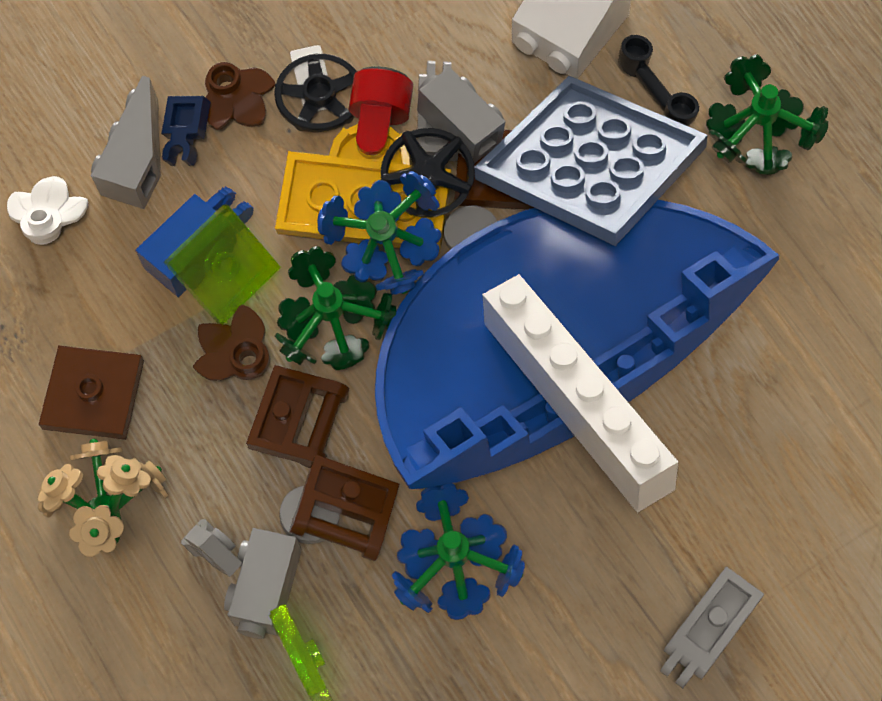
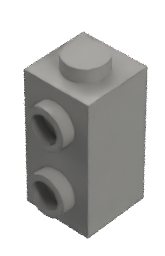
[417,67,506,163]
[224,528,302,639]

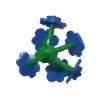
[317,171,441,295]
[392,483,525,620]

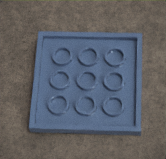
[474,76,707,246]

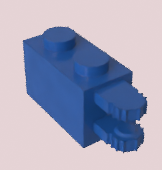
[135,186,254,298]

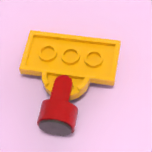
[275,66,451,253]

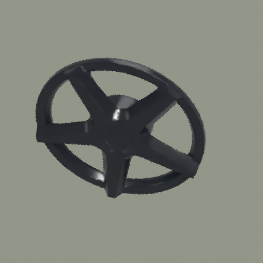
[274,54,357,132]
[381,128,475,217]

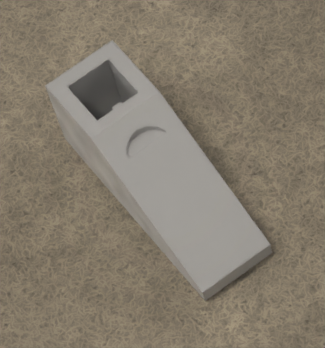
[91,76,161,209]

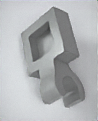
[181,519,242,577]

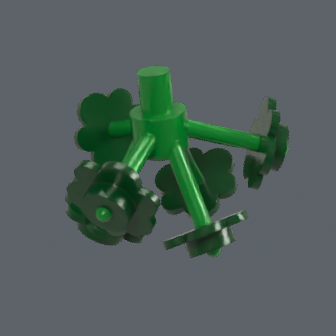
[706,54,829,175]
[275,246,396,370]

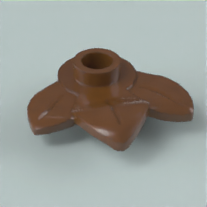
[205,62,276,130]
[193,305,270,381]

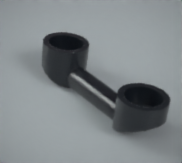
[619,35,699,126]

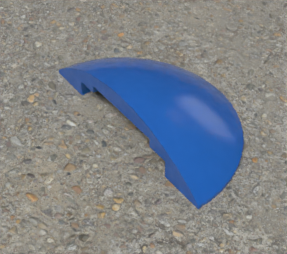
[375,200,779,489]

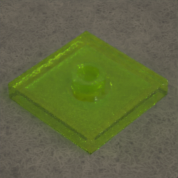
[163,205,281,325]
[269,604,333,701]

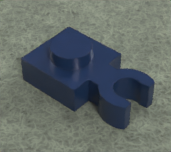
[161,96,211,166]

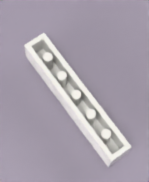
[483,274,678,513]

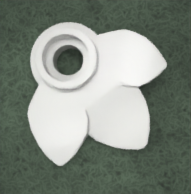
[7,176,88,245]

